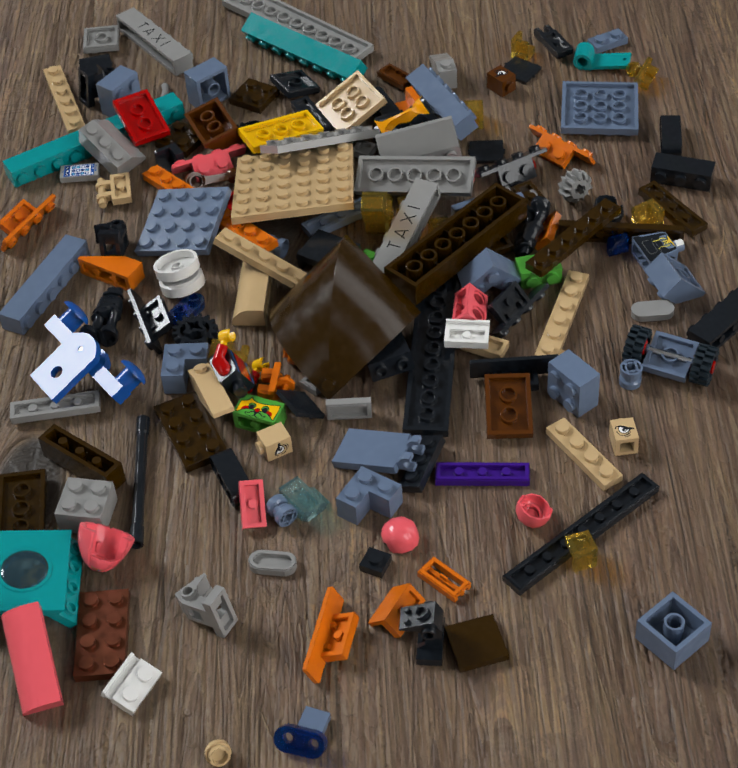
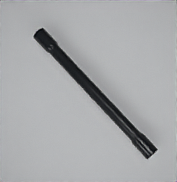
[130,415,150,549]

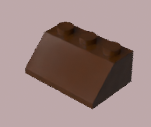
[184,97,245,150]

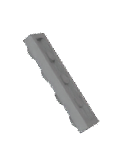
[10,390,101,424]

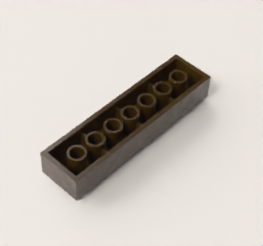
[384,183,527,305]

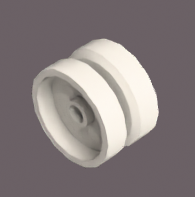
[153,249,206,298]

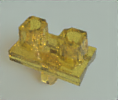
[626,57,659,91]

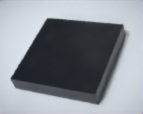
[270,70,320,99]

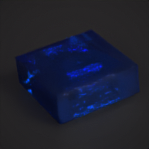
[607,232,629,257]

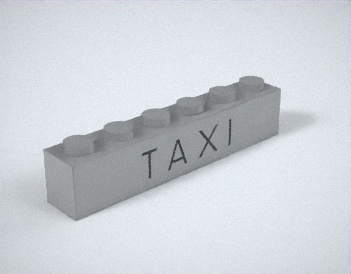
[116,7,194,76]
[373,178,441,273]

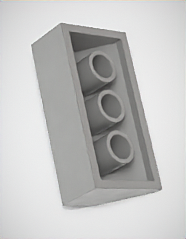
[375,116,462,156]

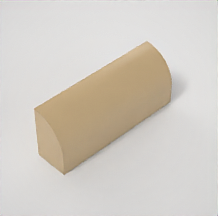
[232,252,273,326]

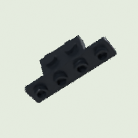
[474,145,548,187]
[487,281,549,338]
[127,288,175,354]
[469,354,558,391]

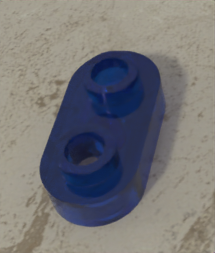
[170,293,206,325]
[274,723,328,759]

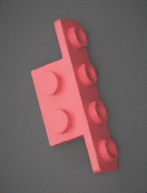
[171,144,246,183]

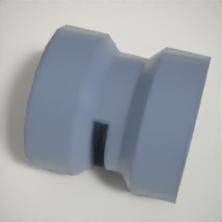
[270,234,289,259]
[619,359,643,390]
[265,494,298,527]

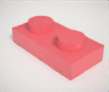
[238,479,267,529]

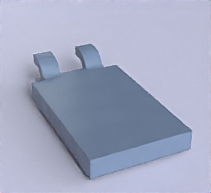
[332,428,426,474]

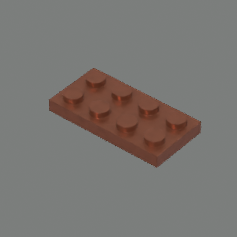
[73,588,130,682]

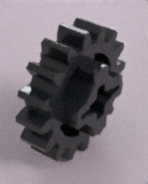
[172,313,219,345]

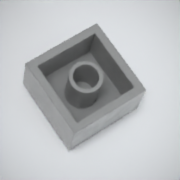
[54,477,118,533]

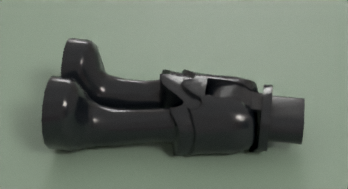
[514,196,551,258]
[79,287,124,347]

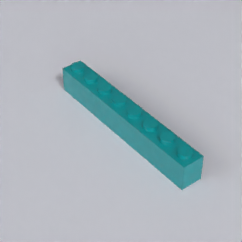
[241,12,368,82]

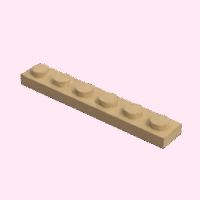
[43,65,85,134]
[213,227,307,288]
[534,270,589,356]

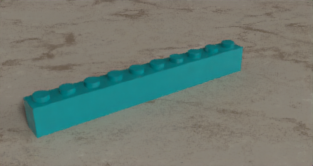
[2,92,185,188]

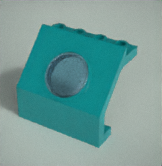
[0,530,82,628]

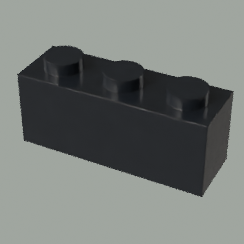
[650,152,716,192]

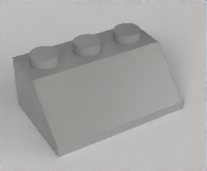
[79,119,146,174]

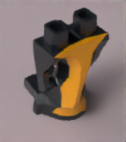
[373,96,439,144]

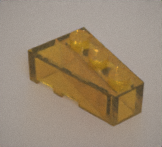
[361,192,394,235]

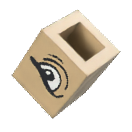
[609,417,639,456]
[255,422,293,462]

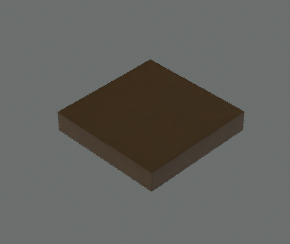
[444,614,509,673]

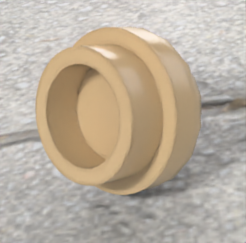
[204,739,231,767]

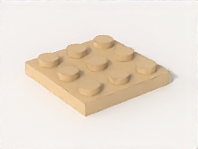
[315,70,388,129]

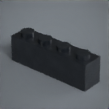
[686,288,738,348]

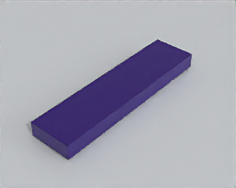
[435,462,530,486]

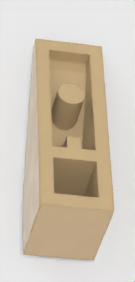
[188,363,235,418]

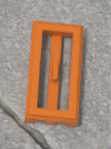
[417,557,471,603]

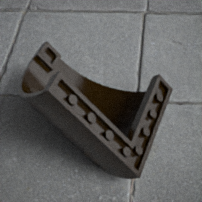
[269,234,421,399]

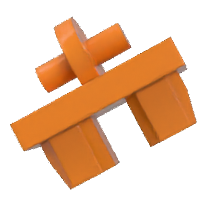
[257,362,295,401]

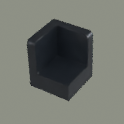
[154,143,184,173]

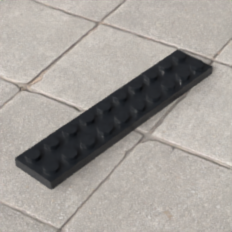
[402,274,461,437]

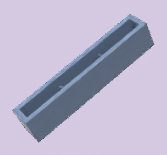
[406,64,479,141]
[0,234,90,335]

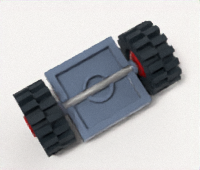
[622,324,719,387]

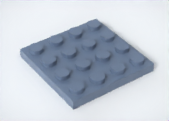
[561,81,639,136]
[135,187,232,256]

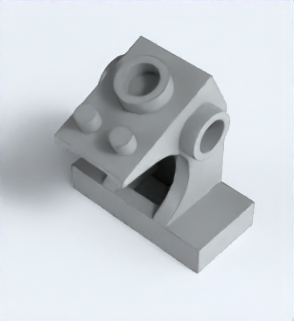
[175,573,238,638]

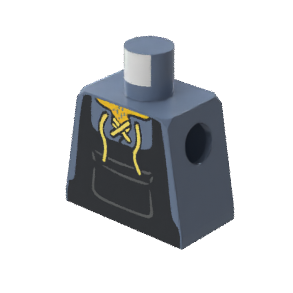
[631,232,685,277]

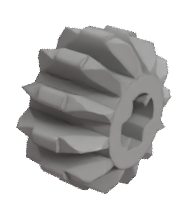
[557,168,593,204]

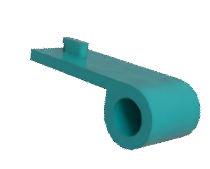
[573,42,632,70]

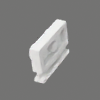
[444,319,490,349]
[101,652,162,716]

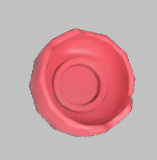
[515,493,553,528]
[381,516,419,554]

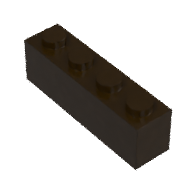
[38,424,126,491]

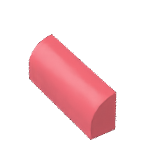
[1,601,64,716]

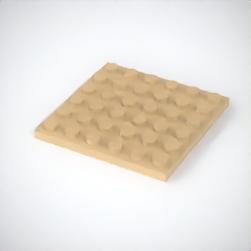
[231,143,354,225]

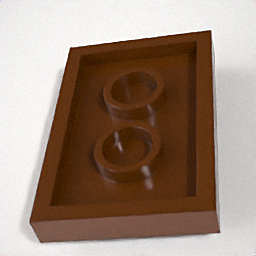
[484,373,533,439]

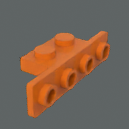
[528,124,596,169]
[0,194,56,252]
[302,586,359,684]

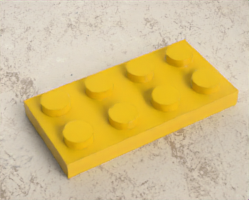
[238,110,324,154]

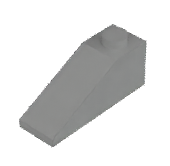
[429,53,457,89]

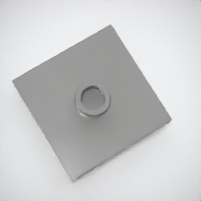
[83,25,120,54]

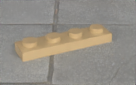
[546,418,623,491]

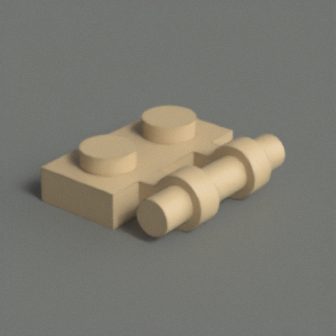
[96,172,133,209]

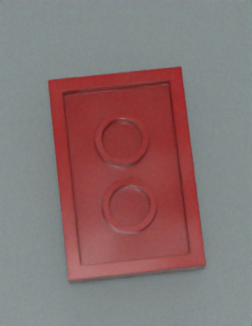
[112,89,170,147]

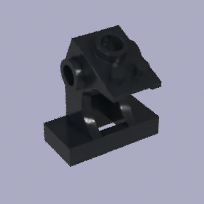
[78,63,114,108]
[94,220,129,256]
[399,601,445,666]

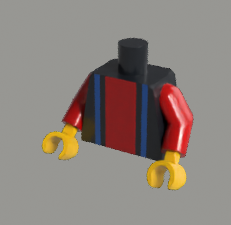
[208,329,270,398]

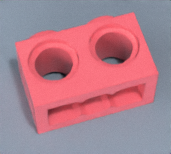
[452,283,488,320]

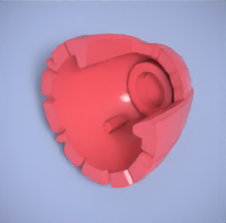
[78,522,135,572]

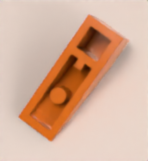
[78,256,145,291]

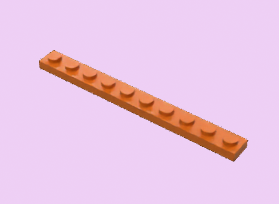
[142,165,279,252]

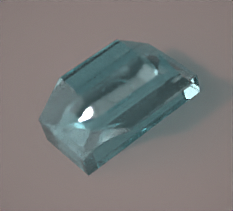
[279,476,330,522]

